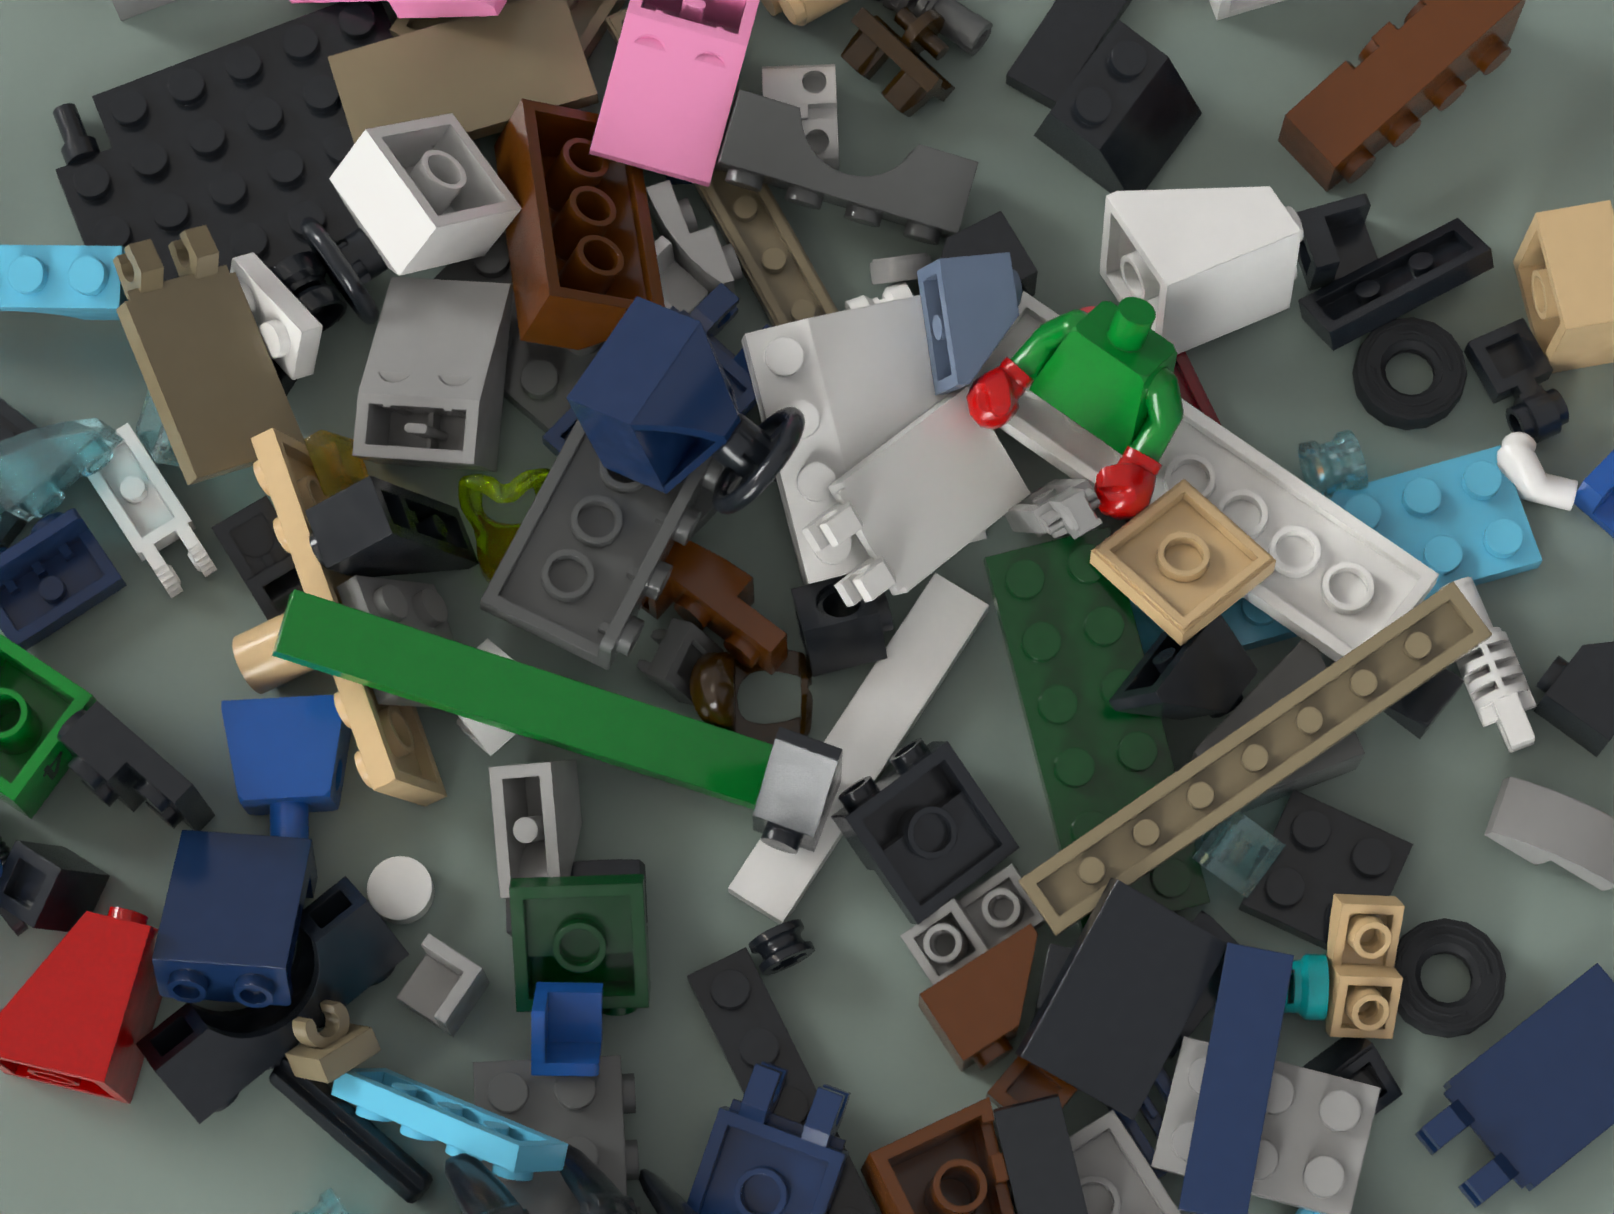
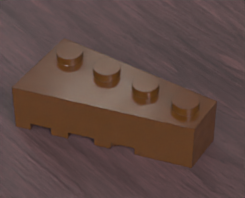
[1278,0,1526,192]
[860,1097,1014,1214]

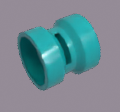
[1284,954,1329,1021]

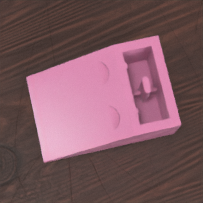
[589,0,760,187]

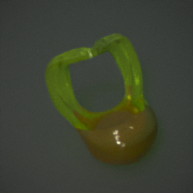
[458,468,550,583]

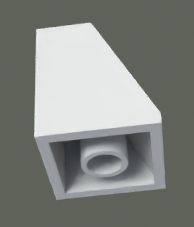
[1099,186,1304,354]

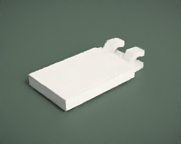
[801,386,1031,607]

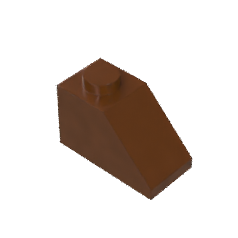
[918,923,1038,1072]

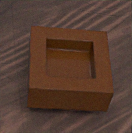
[986,1056,1078,1110]

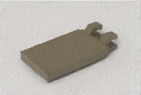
[113,225,306,485]

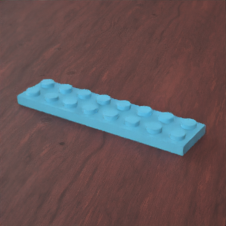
[1129,445,1543,655]

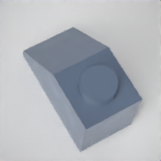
[917,252,1022,395]

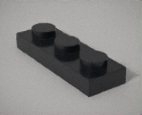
[1298,218,1494,351]

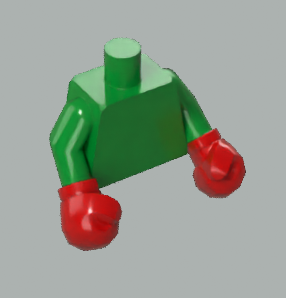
[966,297,1184,521]

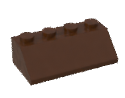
[494,98,665,350]

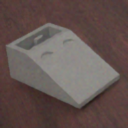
[352,277,513,472]

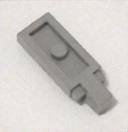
[1004,479,1102,540]

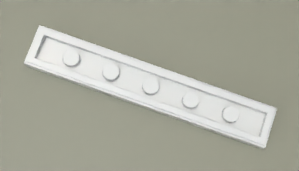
[728,573,989,924]

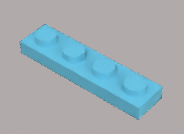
[331,1068,568,1181]

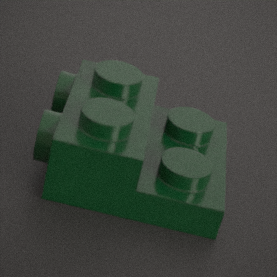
[509,874,651,1016]

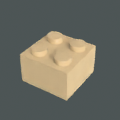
[1513,200,1614,373]

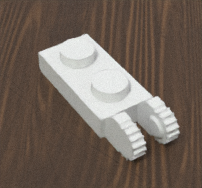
[74,423,217,598]

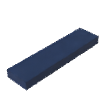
[1178,942,1294,1214]

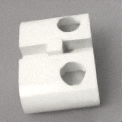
[762,64,839,169]

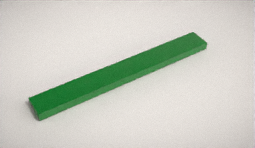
[272,589,773,810]

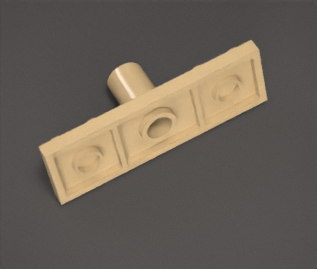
[232,428,448,807]

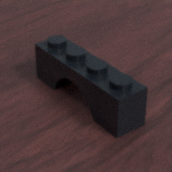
[136,876,410,1124]

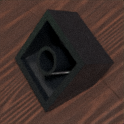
[1033,20,1202,193]

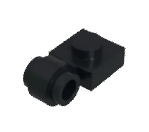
[1464,318,1569,443]

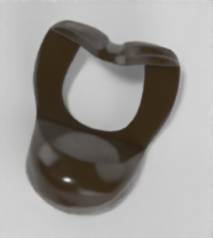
[689,650,813,744]

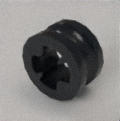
[748,919,815,976]

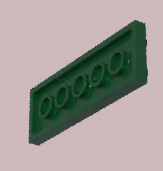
[983,526,1210,932]

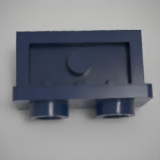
[0,508,127,650]

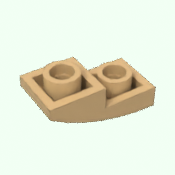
[1325,894,1405,1039]

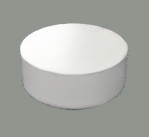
[367,856,435,925]

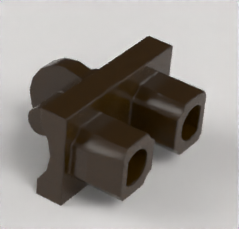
[841,7,955,117]

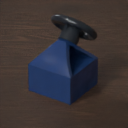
[567,296,805,515]

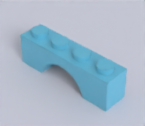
[0,245,128,320]

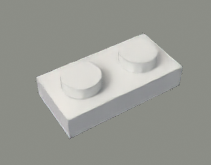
[230,252,323,380]

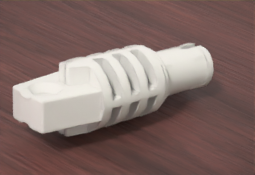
[1437,577,1537,753]

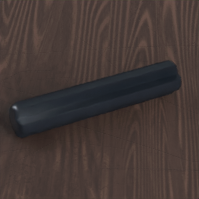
[269,1057,433,1204]

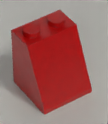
[0,906,163,1104]

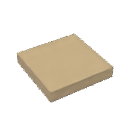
[1090,479,1276,646]

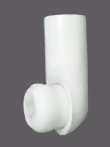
[1497,432,1578,511]

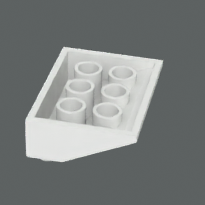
[741,295,987,585]

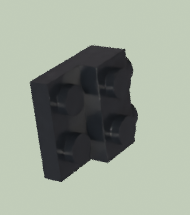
[57,701,215,831]
[831,738,1020,925]

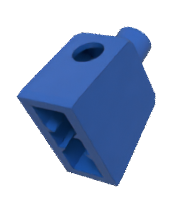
[221,694,352,839]

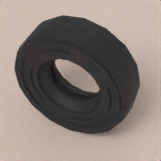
[1352,317,1467,430]
[1394,918,1506,1038]

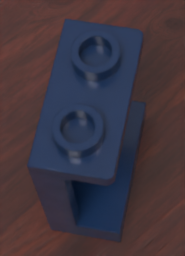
[152,830,318,1008]

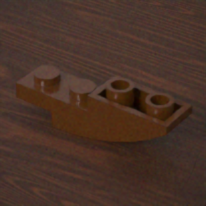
[641,540,788,675]

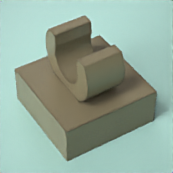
[285,1000,381,1084]

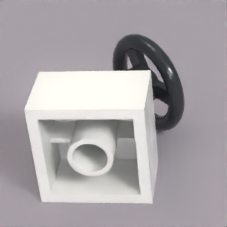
[300,113,522,324]

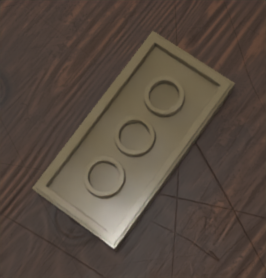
[328,0,599,144]

